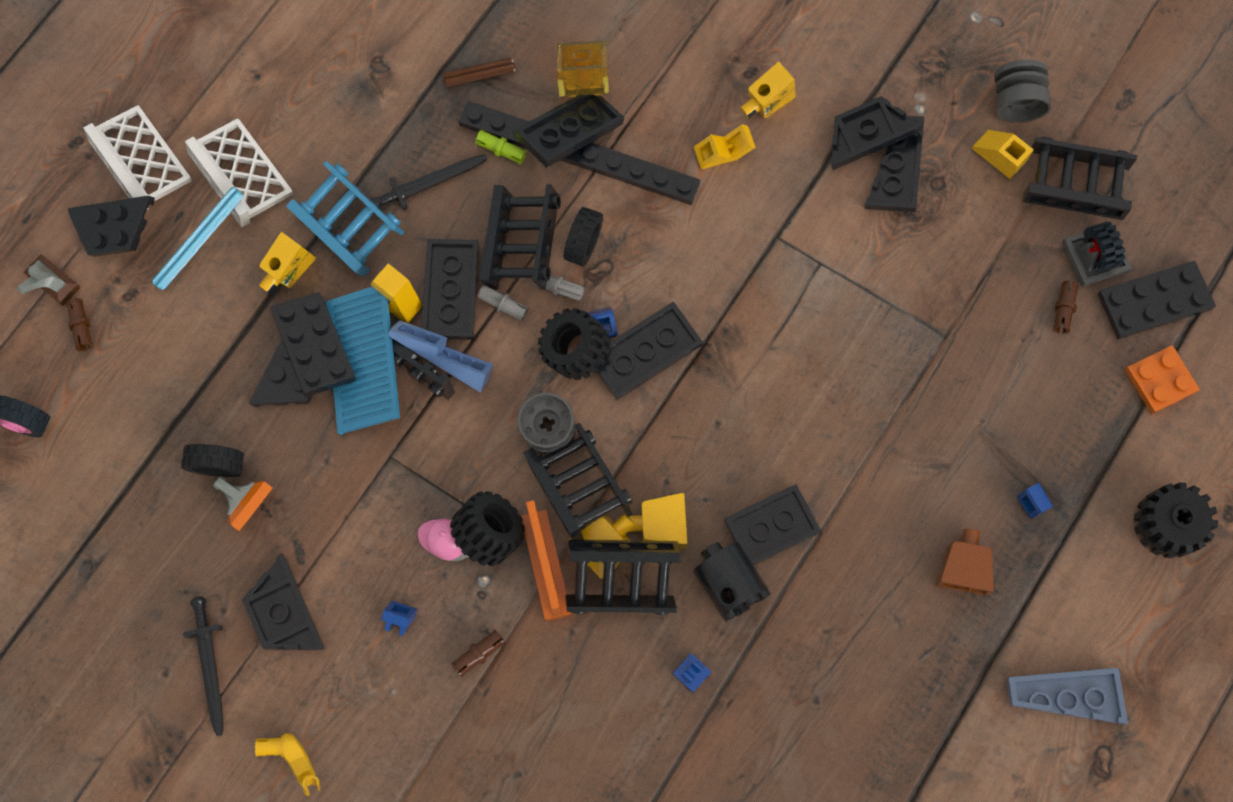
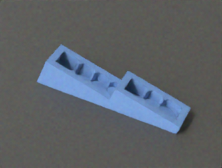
[388,320,493,393]

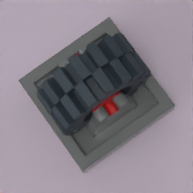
[1062,221,1132,287]

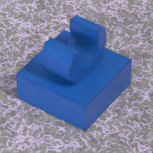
[381,601,417,636]
[673,653,711,693]

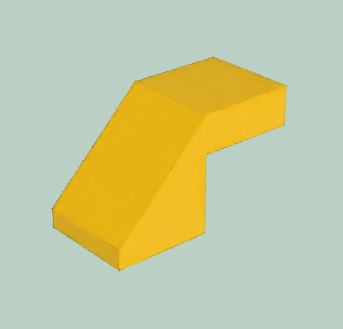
[694,124,756,169]
[371,263,423,323]

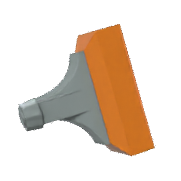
[213,476,273,531]

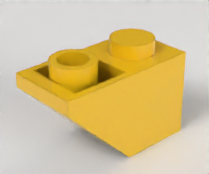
[971,130,1034,179]

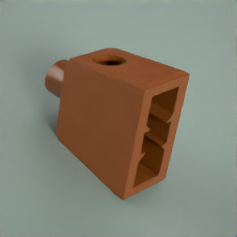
[936,529,994,596]

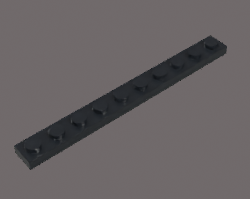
[459,101,700,205]

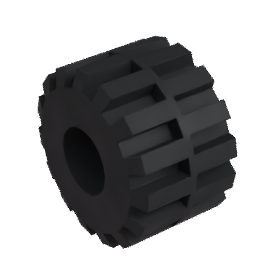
[1133,482,1218,558]

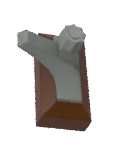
[17,254,81,306]

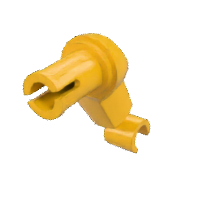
[255,733,321,796]

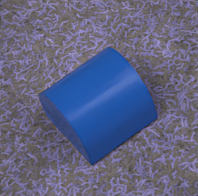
[1017,483,1053,519]

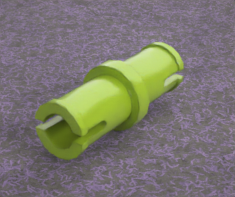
[475,130,527,165]

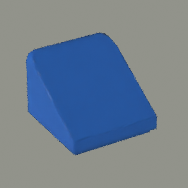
[587,307,618,337]

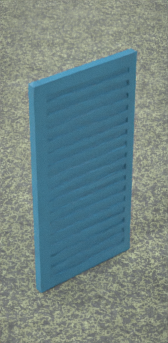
[326,287,400,435]

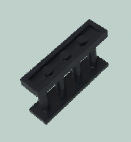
[1023,137,1137,220]
[479,184,561,290]
[523,423,633,540]
[565,540,681,615]

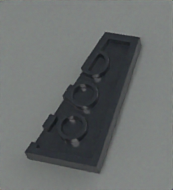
[865,116,924,212]

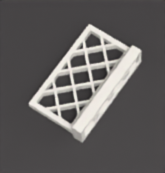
[83,105,192,210]
[185,119,293,228]

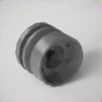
[994,60,1051,123]
[517,392,576,455]

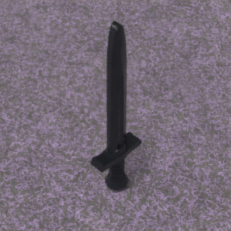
[369,155,487,211]
[183,596,223,736]

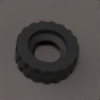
[563,207,603,267]
[181,444,244,477]

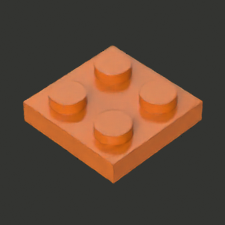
[1125,345,1200,414]

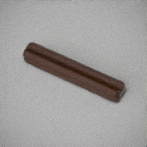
[443,58,515,87]

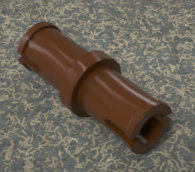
[1053,280,1079,334]
[66,298,93,351]
[451,630,506,677]

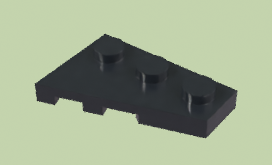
[392,338,455,400]

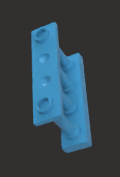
[286,161,404,277]

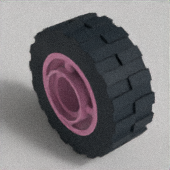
[0,395,51,438]

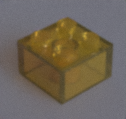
[556,40,609,97]

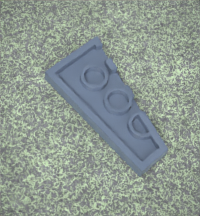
[1006,668,1128,725]

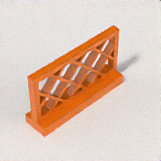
[521,500,572,621]

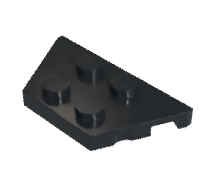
[830,96,923,170]
[68,196,155,257]
[249,339,313,407]
[242,553,325,650]

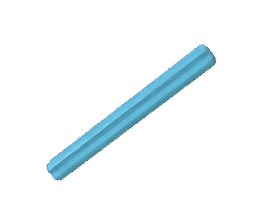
[152,187,244,290]

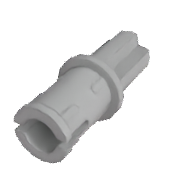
[533,275,584,301]
[478,285,529,322]

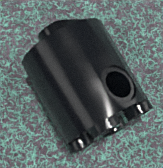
[693,542,771,622]

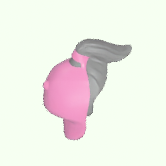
[418,518,469,562]

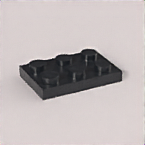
[724,484,821,565]

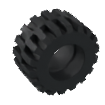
[538,308,611,380]
[450,491,525,566]

